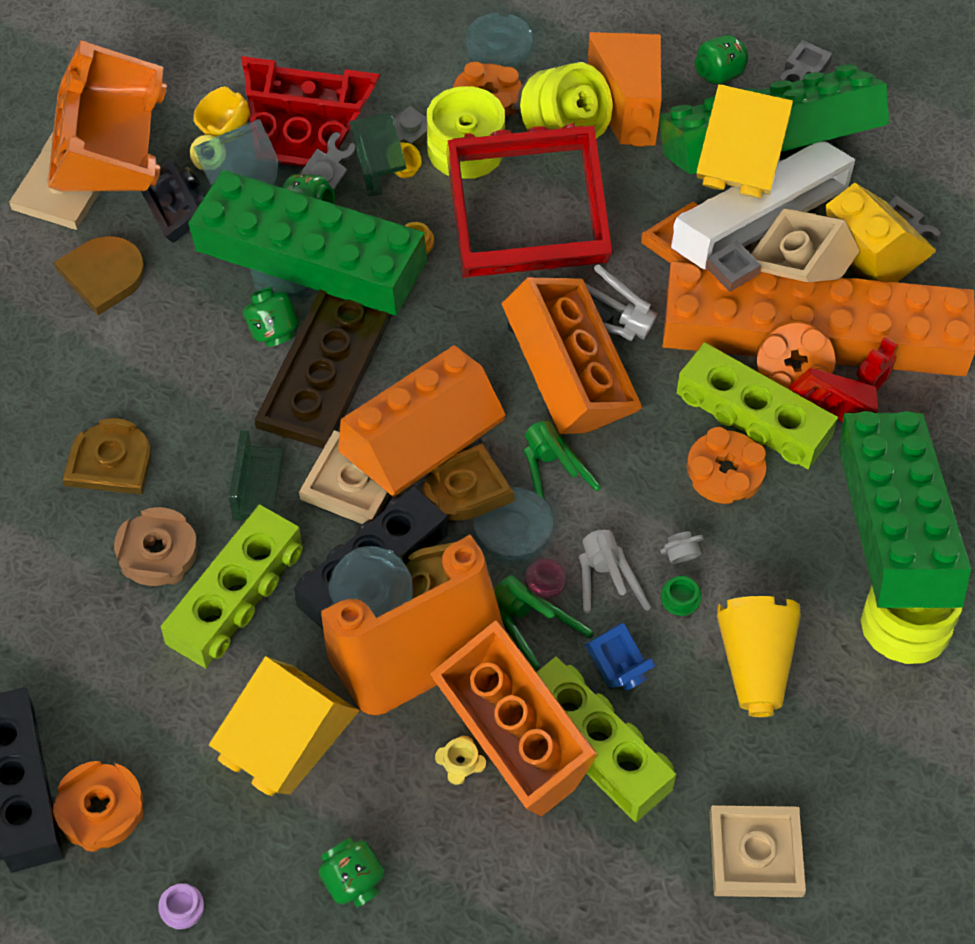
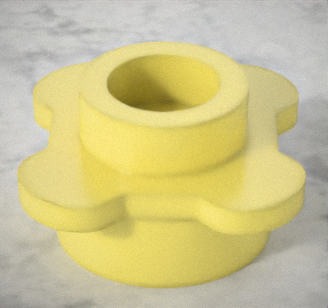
[435,736,486,785]

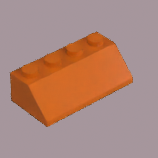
[501,277,643,434]
[339,345,506,497]
[430,620,598,817]

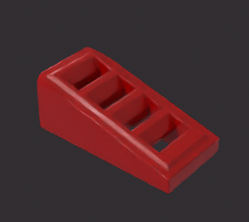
[789,368,878,423]

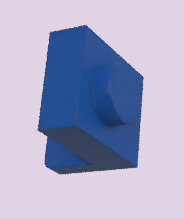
[584,623,655,690]

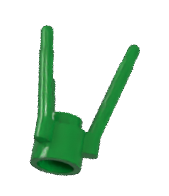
[523,420,601,502]
[494,575,593,670]

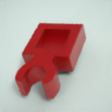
[856,337,898,391]

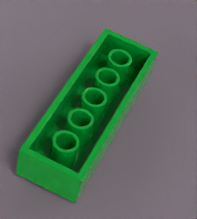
[659,65,889,175]
[188,170,427,316]
[839,411,971,608]

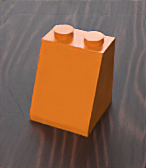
[587,32,662,147]

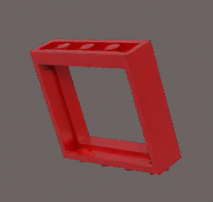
[446,123,612,278]

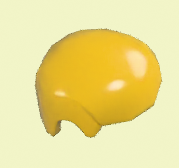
[193,86,250,141]

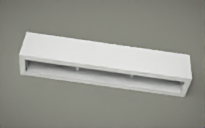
[671,141,855,270]

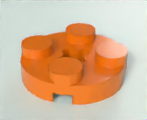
[453,62,522,117]
[756,320,835,389]
[686,427,767,504]
[53,761,144,851]

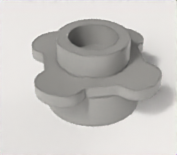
[660,531,704,564]

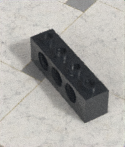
[294,487,448,630]
[0,687,64,873]

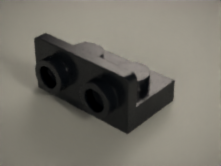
[141,160,206,243]

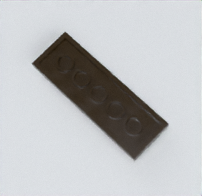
[254,289,392,449]

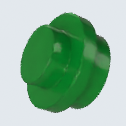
[660,576,702,616]

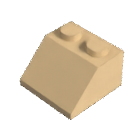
[751,208,860,282]

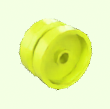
[520,62,613,139]
[427,86,505,179]
[860,584,962,664]

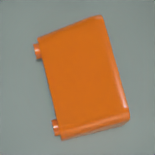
[47,40,167,192]
[321,534,505,715]

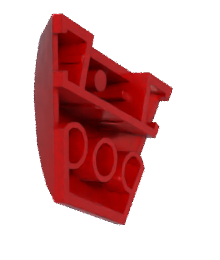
[241,56,380,167]

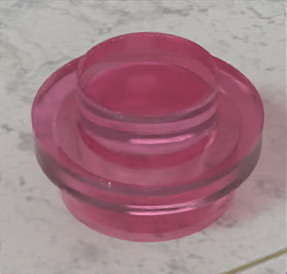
[525,558,566,598]

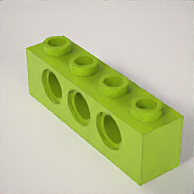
[676,342,838,470]
[160,504,303,669]
[537,657,676,823]

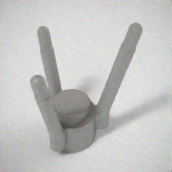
[585,265,658,342]
[579,530,651,613]

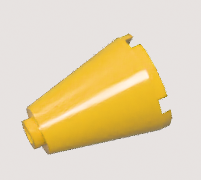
[717,596,801,717]

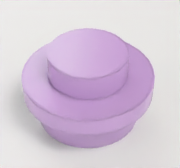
[158,883,204,929]

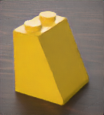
[696,84,793,199]
[826,183,936,282]
[209,656,360,797]

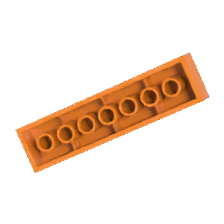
[662,261,975,377]

